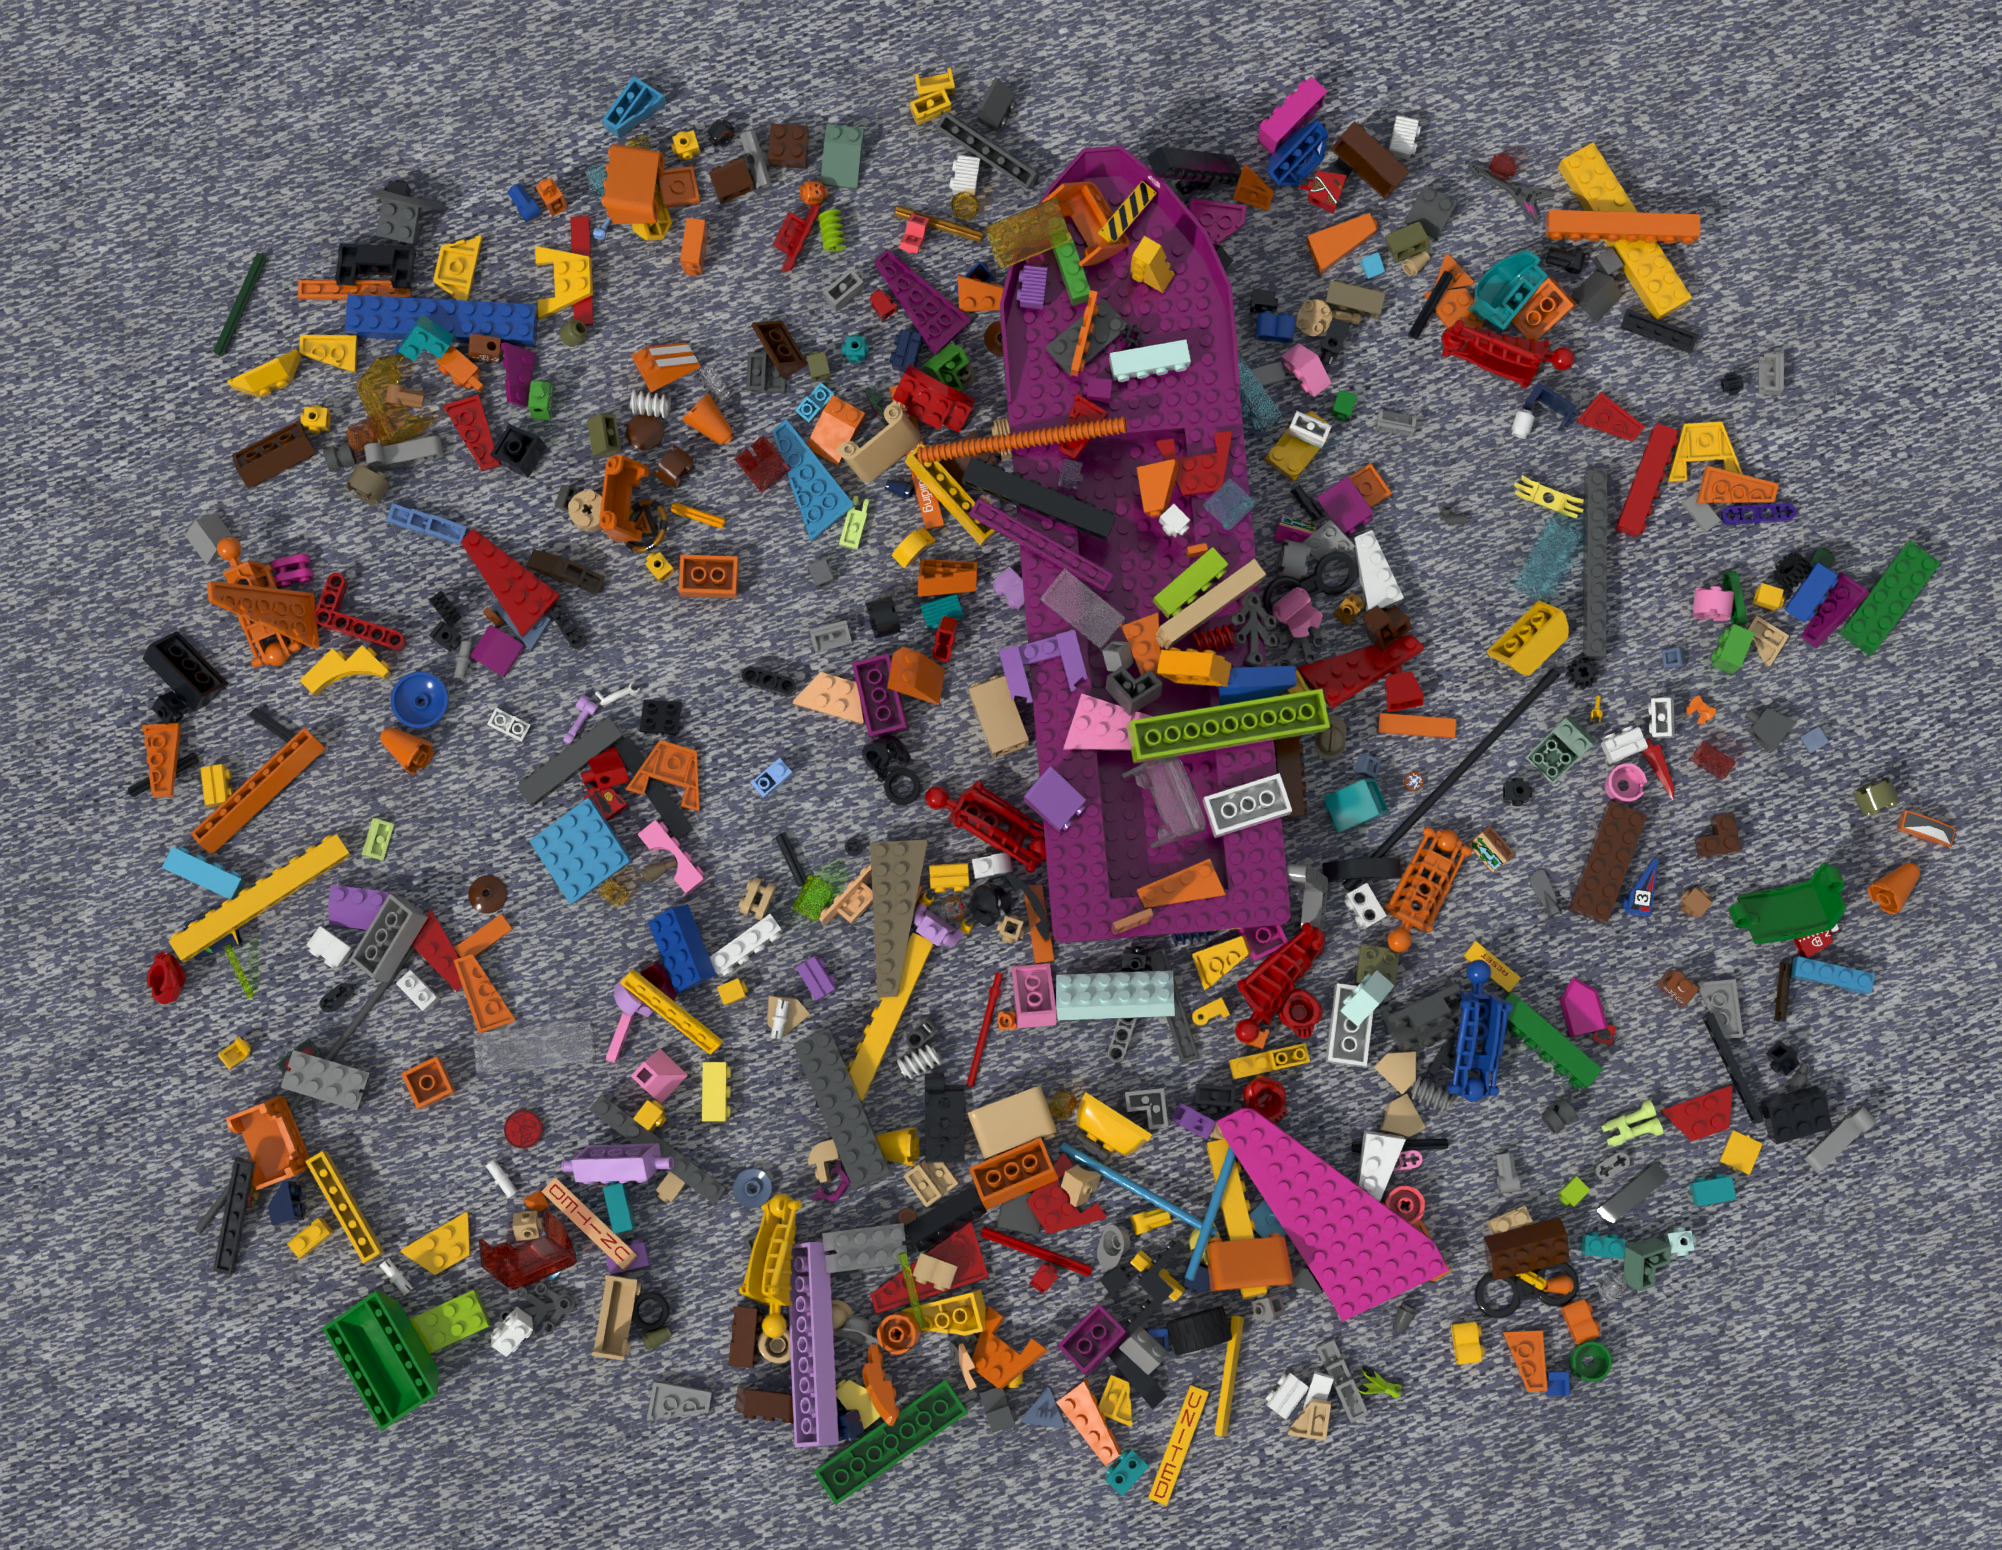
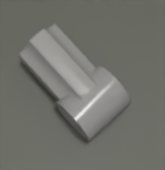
[1496,1153,1520,1193]

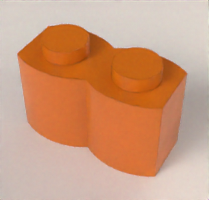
[1560,1298,1601,1345]

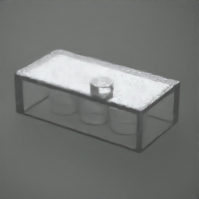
[1040,568,1126,650]

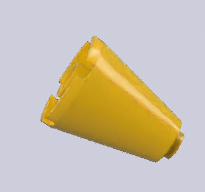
[876,1127,920,1166]

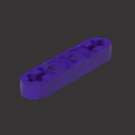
[1721,503,1796,525]

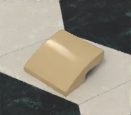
[904,1160,959,1208]

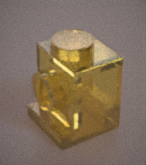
[597,877,629,907]

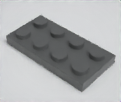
[1045,299,1127,378]

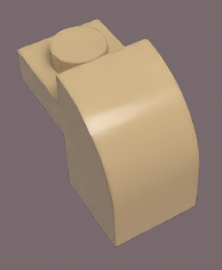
[808,1139,841,1184]

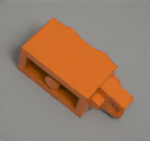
[535,177,568,217]
[435,345,485,393]

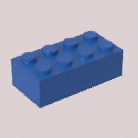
[648,904,717,993]

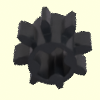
[1119,324,1144,348]
[1721,371,1743,396]

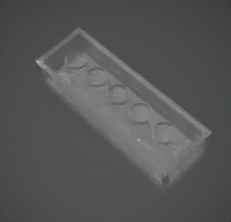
[473,1021,596,1074]

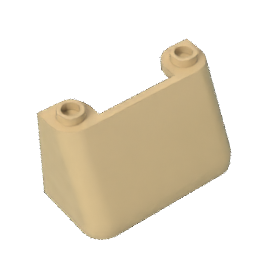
[836,400,921,483]
[967,1086,1058,1160]

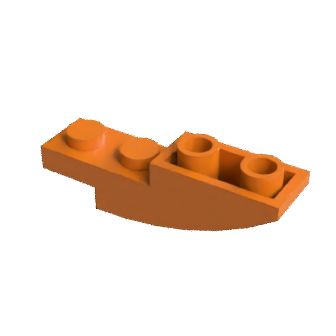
[862,1344,899,1426]

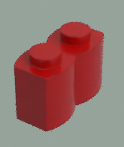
[932,616,958,662]

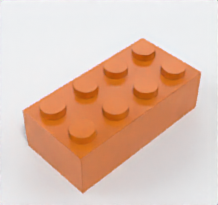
[969,1137,1059,1210]

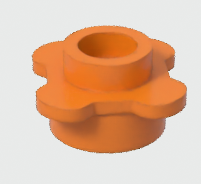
[998,1011,1017,1031]

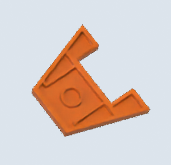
[625,740,700,812]
[972,1306,1049,1390]

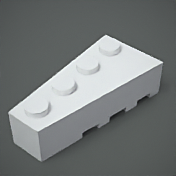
[1352,530,1404,612]
[1356,1130,1406,1201]

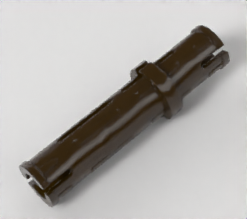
[1774,962,1792,1022]

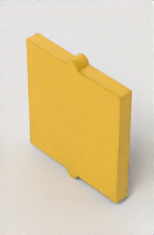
[1719,1130,1763,1175]

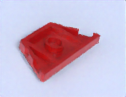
[1660,1085,1733,1141]

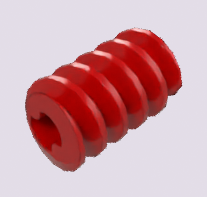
[1192,623,1235,653]

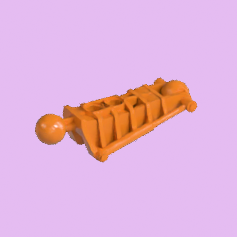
[217,536,302,668]
[1384,826,1472,952]

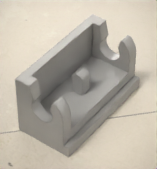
[1758,354,1784,395]
[1375,409,1417,437]
[809,620,852,653]

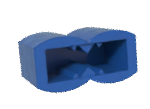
[1255,311,1295,343]

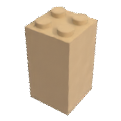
[969,675,1029,759]

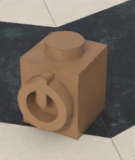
[1679,886,1713,919]

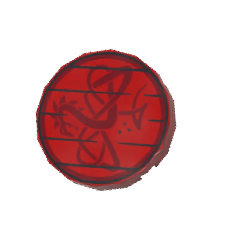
[504,1110,544,1149]

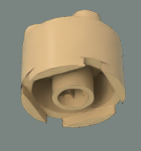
[568,490,602,532]

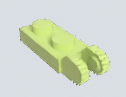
[839,495,870,550]

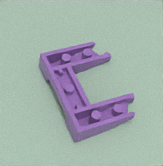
[999,630,1088,703]

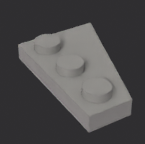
[1696,979,1743,1039]
[647,1380,713,1421]

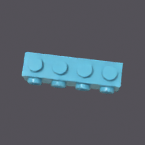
[162,846,246,900]

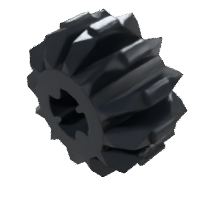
[1565,657,1599,690]

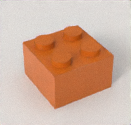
[401,1056,457,1110]

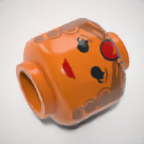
[800,180,828,205]

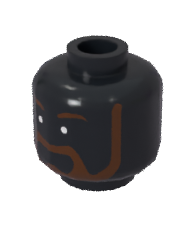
[707,119,735,147]

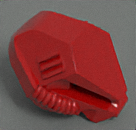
[147,951,186,1004]
[1278,989,1323,1038]
[1243,1075,1288,1123]

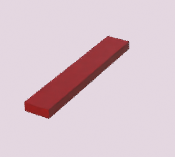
[570,216,594,326]

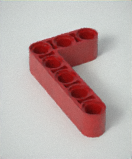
[314,573,407,651]

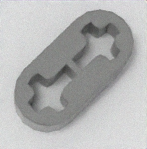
[1594,1152,1630,1180]

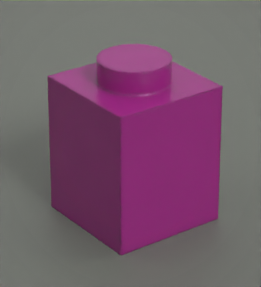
[1083,377,1112,404]

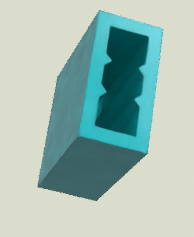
[603,1181,637,1234]

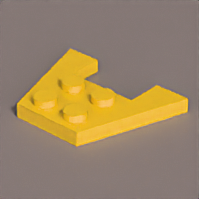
[535,246,593,320]
[1667,422,1743,482]

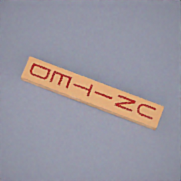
[541,1177,638,1270]

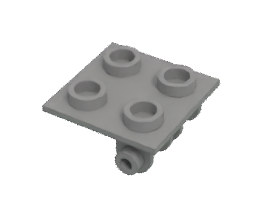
[1302,519,1355,570]

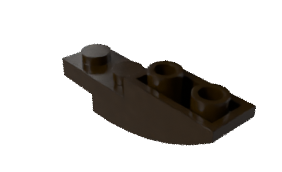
[526,549,605,595]

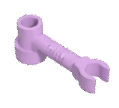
[563,694,599,744]

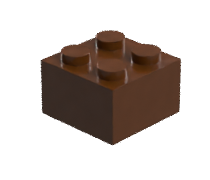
[768,123,809,169]

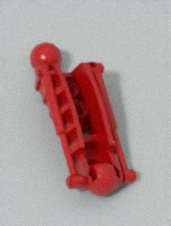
[1441,320,1575,388]
[925,781,1046,873]
[1235,922,1325,1044]

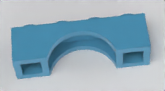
[1790,956,1875,995]

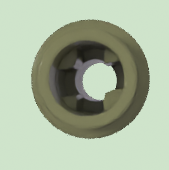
[641,1326,672,1351]

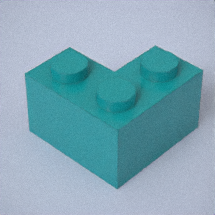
[398,314,454,362]

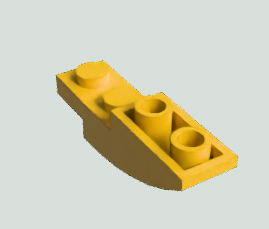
[1229,1043,1310,1080]

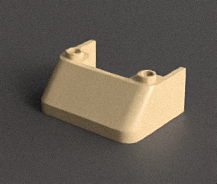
[592,1274,641,1360]

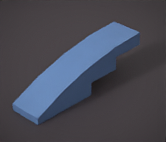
[386,503,467,545]

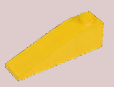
[902,1289,986,1336]

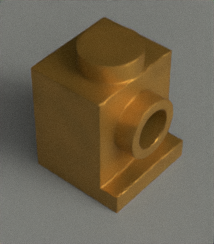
[1333,592,1366,626]

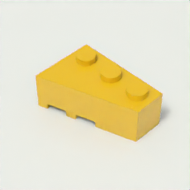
[1130,236,1175,293]

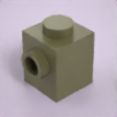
[806,351,831,383]

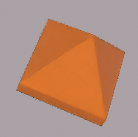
[523,1189,550,1213]

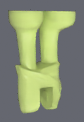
[1601,1100,1664,1146]

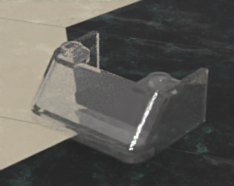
[1122,757,1206,848]

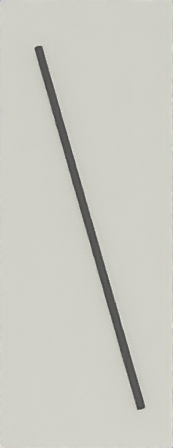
[194,945,415,1234]

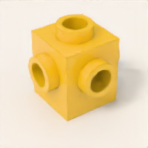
[671,130,701,160]
[301,405,331,433]

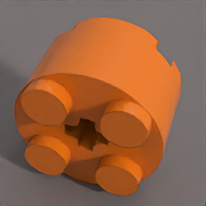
[877,1311,921,1355]

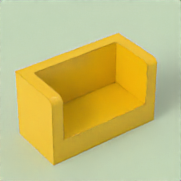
[914,67,955,98]

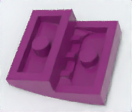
[470,625,525,678]

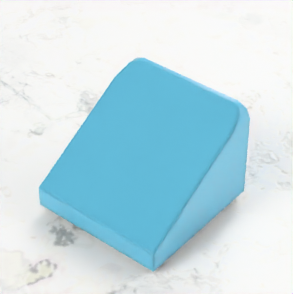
[1360,252,1385,280]

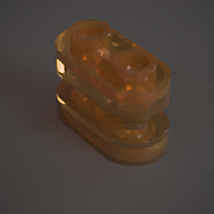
[346,419,378,452]

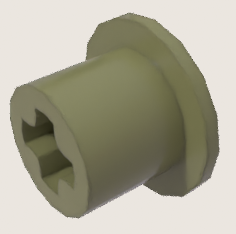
[956,364,975,387]

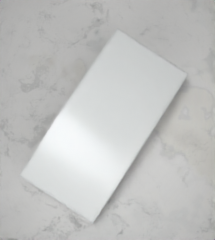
[487,708,530,742]

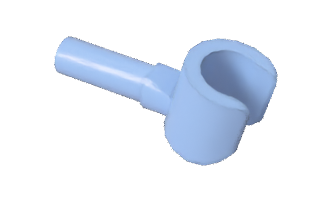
[593,217,611,240]

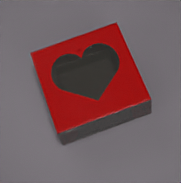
[1592,1024,1616,1046]

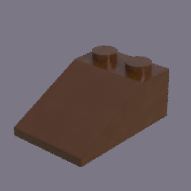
[937,430,997,488]

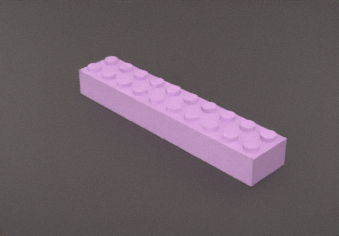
[788,1242,839,1448]

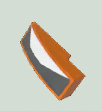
[1897,810,1956,847]

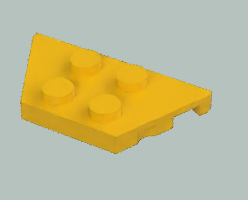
[433,235,483,301]
[400,1212,471,1275]

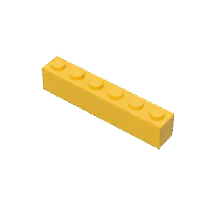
[904,444,996,546]
[305,1151,385,1264]

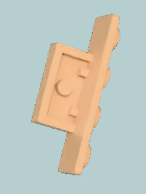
[819,864,873,926]

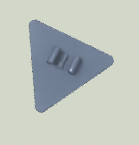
[1021,1387,1065,1429]

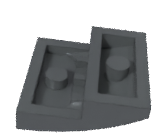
[746,353,787,394]
[997,1193,1040,1235]

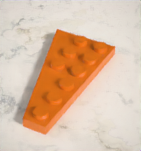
[207,581,319,649]

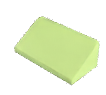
[362,818,394,861]

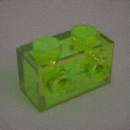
[791,876,834,921]

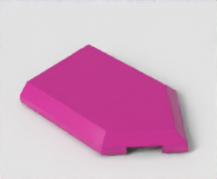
[1560,977,1608,1038]

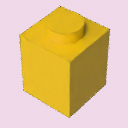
[1752,583,1785,611]
[717,978,748,1006]

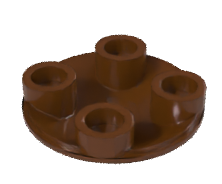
[626,413,664,450]

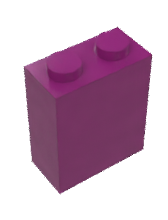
[1317,476,1375,536]

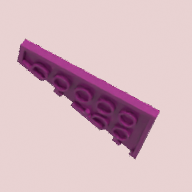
[874,249,972,355]

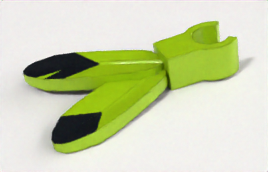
[1358,1366,1403,1399]

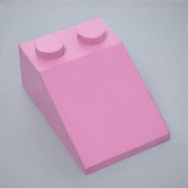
[1011,963,1057,1028]

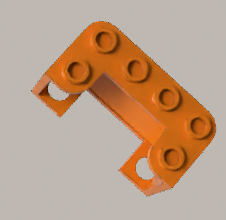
[602,143,665,224]

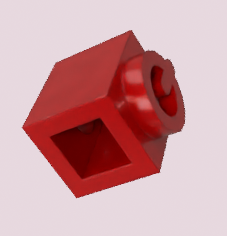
[1029,1263,1058,1294]

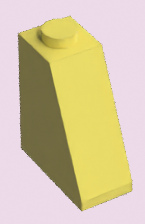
[836,1379,880,1429]

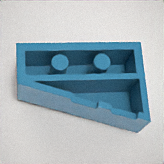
[602,76,666,138]

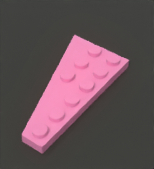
[1063,694,1152,750]

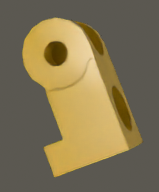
[1192,997,1230,1026]

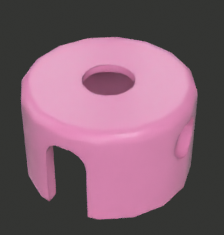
[1605,763,1647,804]

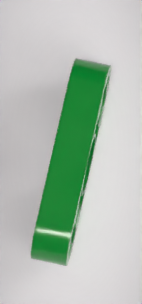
[1723,571,1747,625]

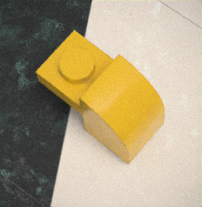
[891,527,936,569]

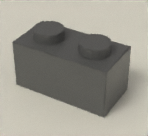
[554,485,577,512]

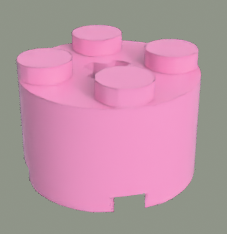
[1693,586,1734,621]

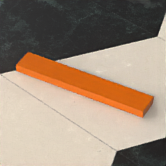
[298,280,412,300]

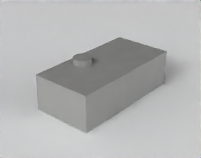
[350,894,428,983]

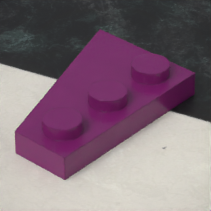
[501,342,536,408]

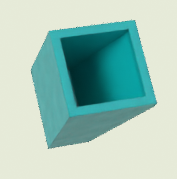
[1323,778,1389,833]

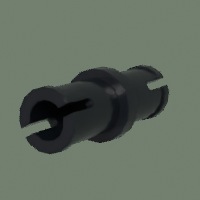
[1290,484,1323,522]

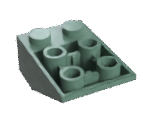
[1525,714,1596,784]

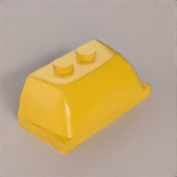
[1486,600,1569,676]
[1076,1092,1152,1157]

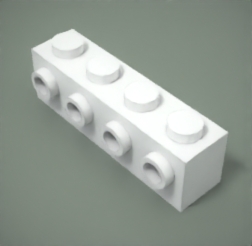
[709,914,783,976]

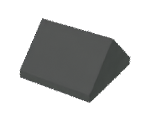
[1571,271,1623,322]

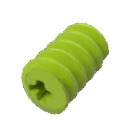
[818,209,846,252]

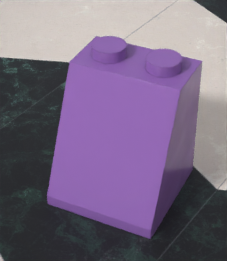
[1024,766,1086,832]

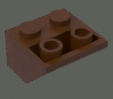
[709,158,755,204]

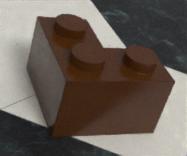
[1362,605,1412,651]
[1695,813,1741,859]

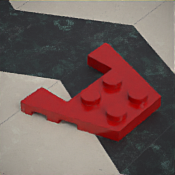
[1156,431,1232,497]
[1026,1153,1107,1235]

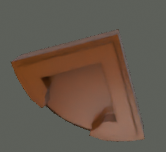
[483,607,504,627]

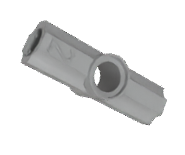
[740,130,772,190]

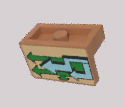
[1468,825,1516,873]

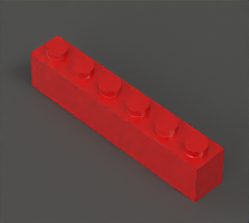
[1615,423,1679,538]

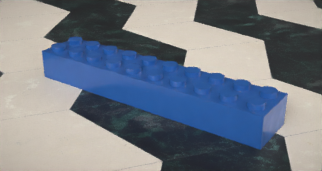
[345,294,538,347]

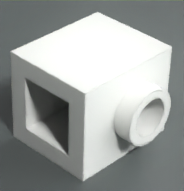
[1159,504,1190,538]

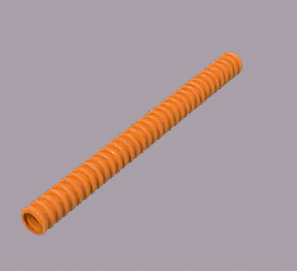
[917,416,1127,464]

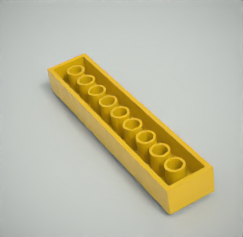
[1558,142,1692,320]

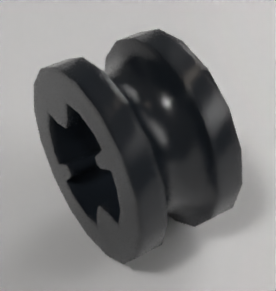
[845,838,862,856]

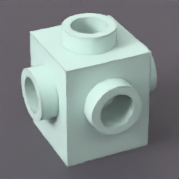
[1664,1227,1696,1256]

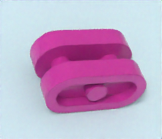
[271,554,313,588]

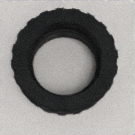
[1167,1306,1232,1355]

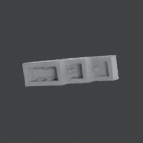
[1315,1338,1369,1423]

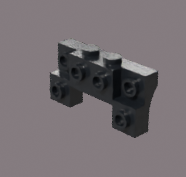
[335,243,416,289]

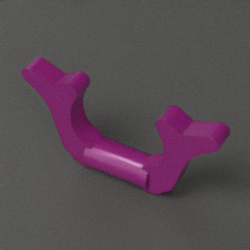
[811,1160,849,1202]

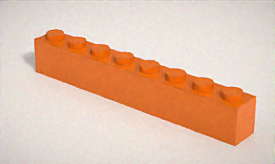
[1546,210,1700,244]
[190,727,326,855]

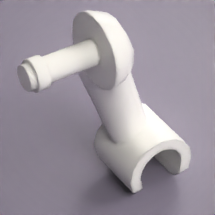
[595,682,640,706]

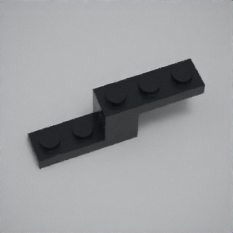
[1126,1239,1184,1333]

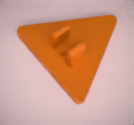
[1434,254,1474,290]

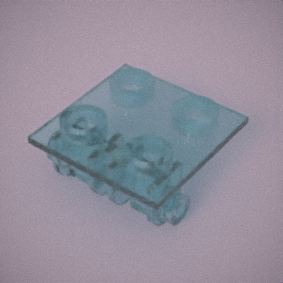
[1202,478,1257,531]

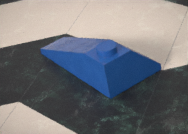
[1217,666,1297,706]

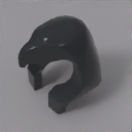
[862,735,911,783]
[969,884,1012,927]

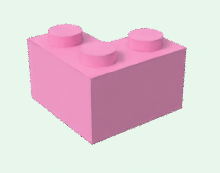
[1281,343,1332,397]

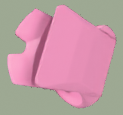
[1272,587,1323,638]

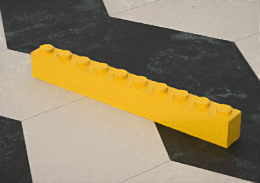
[168,834,351,963]
[848,932,934,1102]

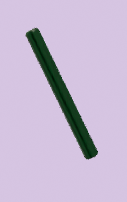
[213,253,267,356]

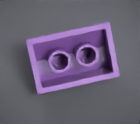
[328,885,391,930]

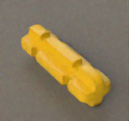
[1516,1271,1547,1290]

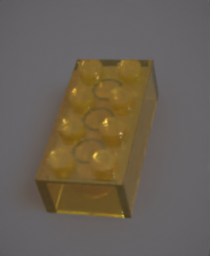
[984,197,1073,269]

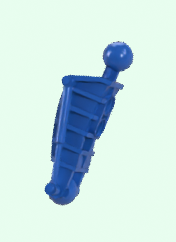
[1447,959,1513,1102]

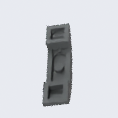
[1596,1161,1668,1226]

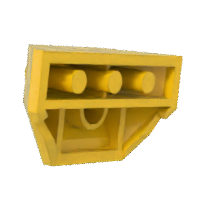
[631,183,672,241]
[227,349,301,397]

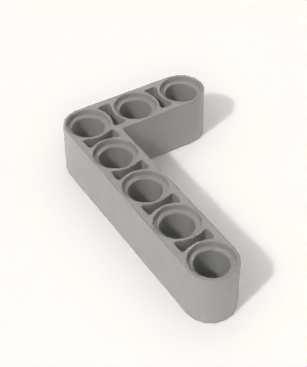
[1286,864,1328,931]

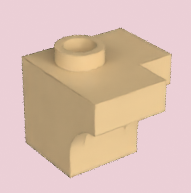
[1061,1165,1101,1207]

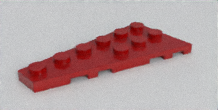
[461,528,560,638]
[1297,634,1424,709]
[870,1222,989,1314]

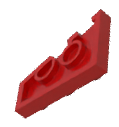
[1576,392,1645,442]
[1058,393,1108,461]

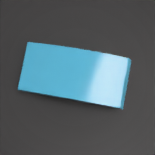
[795,382,836,423]

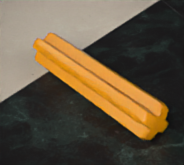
[671,502,725,529]

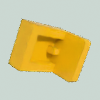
[218,1037,251,1070]

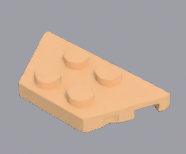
[793,672,864,724]

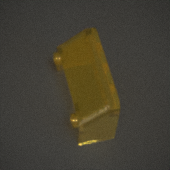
[356,354,434,446]

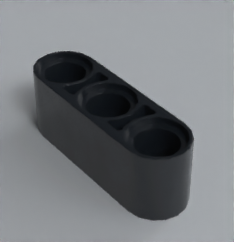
[742,666,797,697]

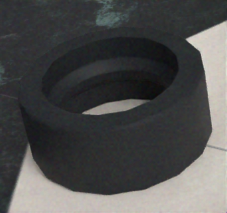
[884,768,921,806]
[632,1292,670,1330]

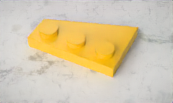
[299,335,358,374]

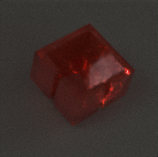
[734,435,791,493]

